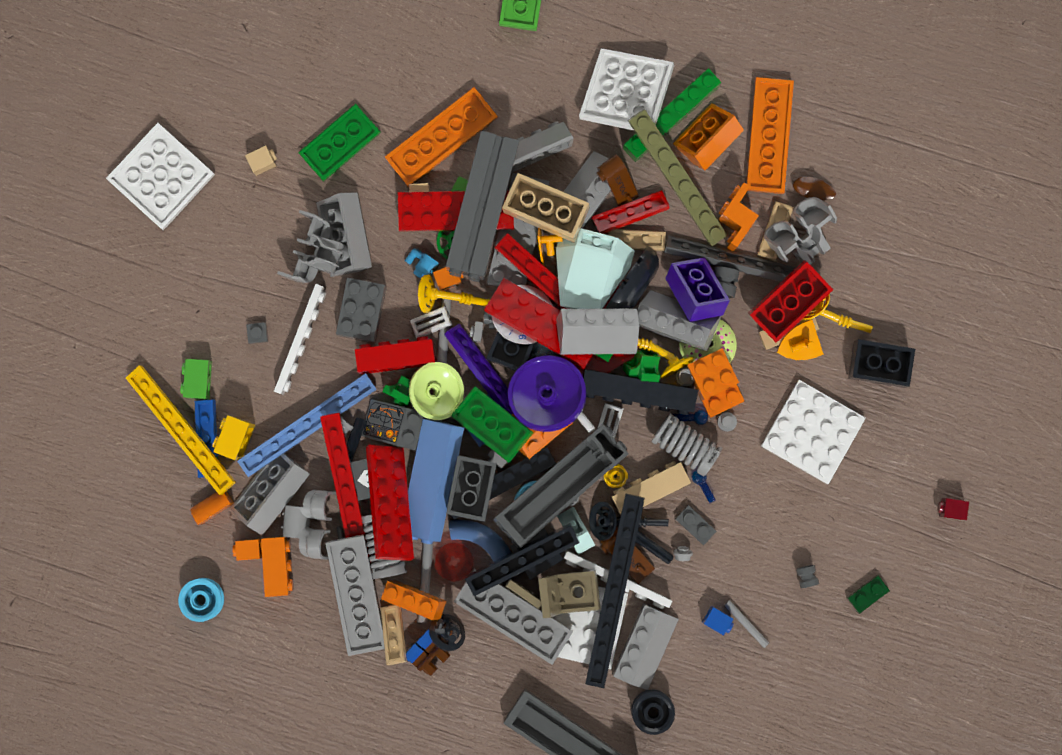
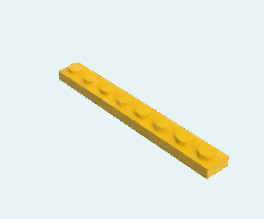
[126,365,236,495]

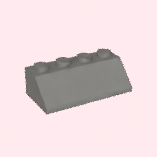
[511,121,573,173]
[564,151,611,229]
[316,193,372,277]
[637,290,721,351]
[556,309,639,355]
[230,453,310,535]
[612,603,679,690]

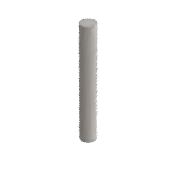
[724,600,769,648]

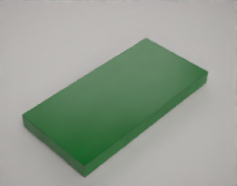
[298,103,381,182]
[451,386,533,463]

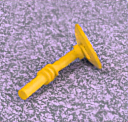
[418,275,490,313]
[803,294,873,333]
[637,338,695,379]

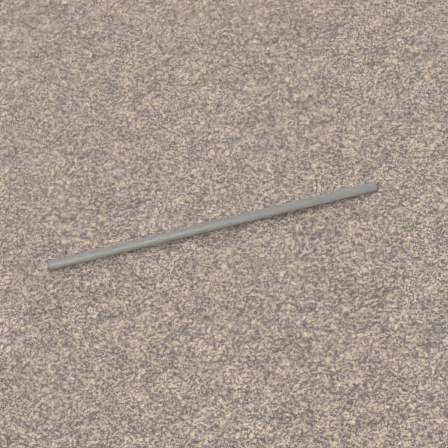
[417,299,451,623]

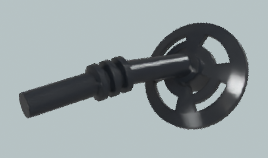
[589,502,669,540]
[429,614,465,651]

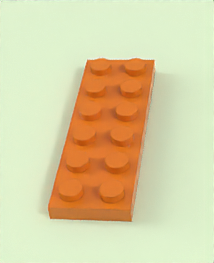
[746,77,794,194]
[385,87,498,188]

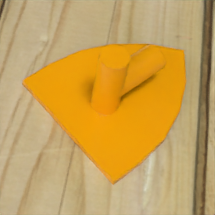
[538,228,563,267]
[777,319,824,360]

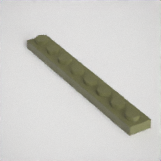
[627,109,727,246]

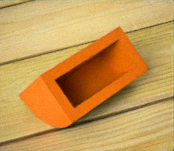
[190,491,234,525]

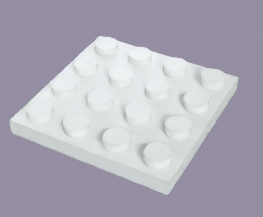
[579,48,674,130]
[106,123,215,230]
[761,380,866,484]
[552,586,628,669]

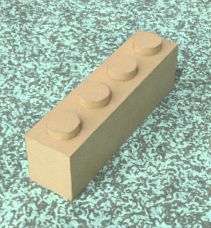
[611,461,691,516]

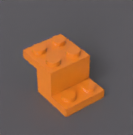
[718,182,759,251]
[687,348,744,418]

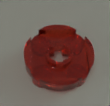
[435,543,474,582]

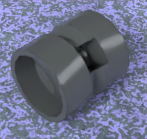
[714,267,740,298]

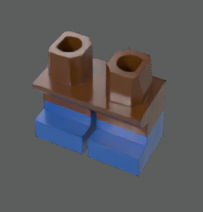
[406,629,450,676]

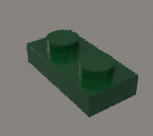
[847,575,890,614]

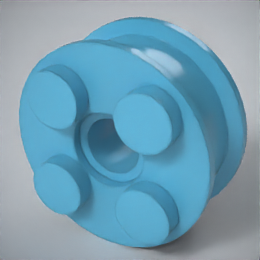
[178,578,224,622]

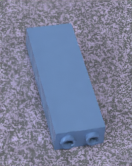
[408,419,464,544]

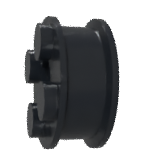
[631,689,675,735]

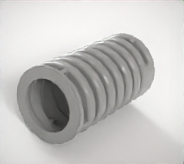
[651,413,723,477]
[361,515,407,579]

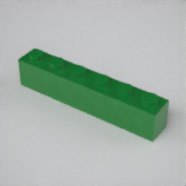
[623,68,721,163]

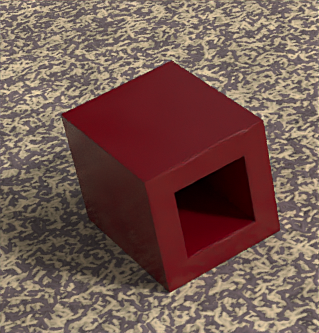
[937,498,969,521]

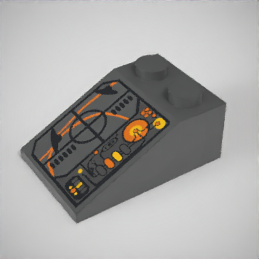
[362,399,426,451]

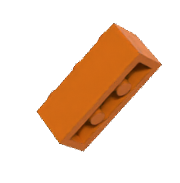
[261,537,294,597]
[381,580,446,620]

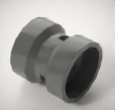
[796,565,819,588]

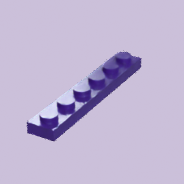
[444,324,513,415]

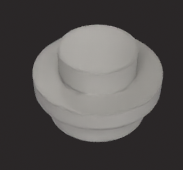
[676,367,694,387]
[717,412,737,432]
[673,546,693,561]

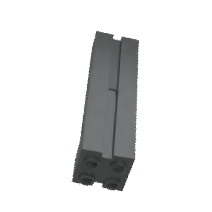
[446,131,519,282]
[493,425,628,549]
[503,689,623,755]

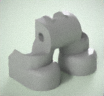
[764,197,837,265]
[277,210,344,283]
[281,490,337,560]

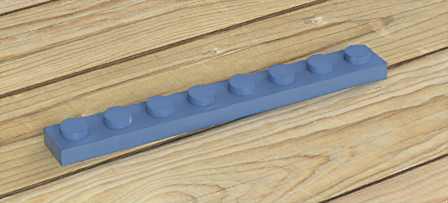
[237,373,377,477]

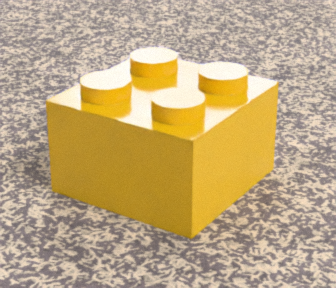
[213,415,255,460]

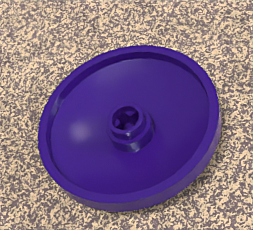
[508,356,586,432]

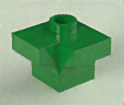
[623,349,660,382]
[382,376,411,407]

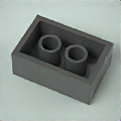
[336,278,387,343]
[446,456,497,522]

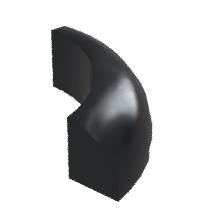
[606,246,659,309]

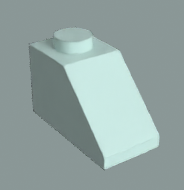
[557,507,595,555]

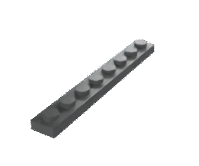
[665,235,796,282]

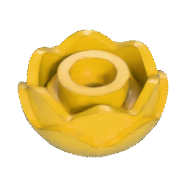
[604,464,628,488]

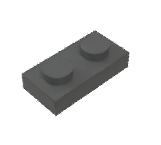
[675,505,717,546]

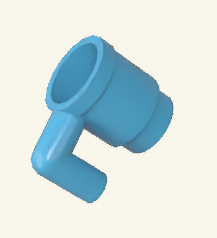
[404,248,439,279]

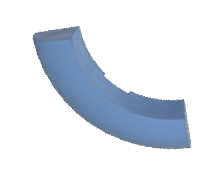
[448,519,511,562]

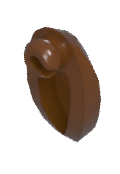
[793,177,836,200]

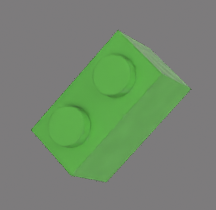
[180,359,212,400]

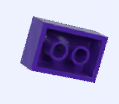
[665,258,730,322]

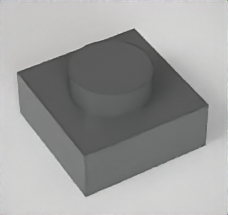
[246,322,268,344]

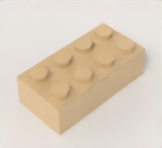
[502,173,590,243]

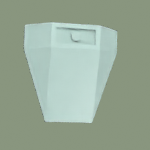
[556,228,635,309]

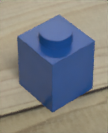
[702,606,734,636]

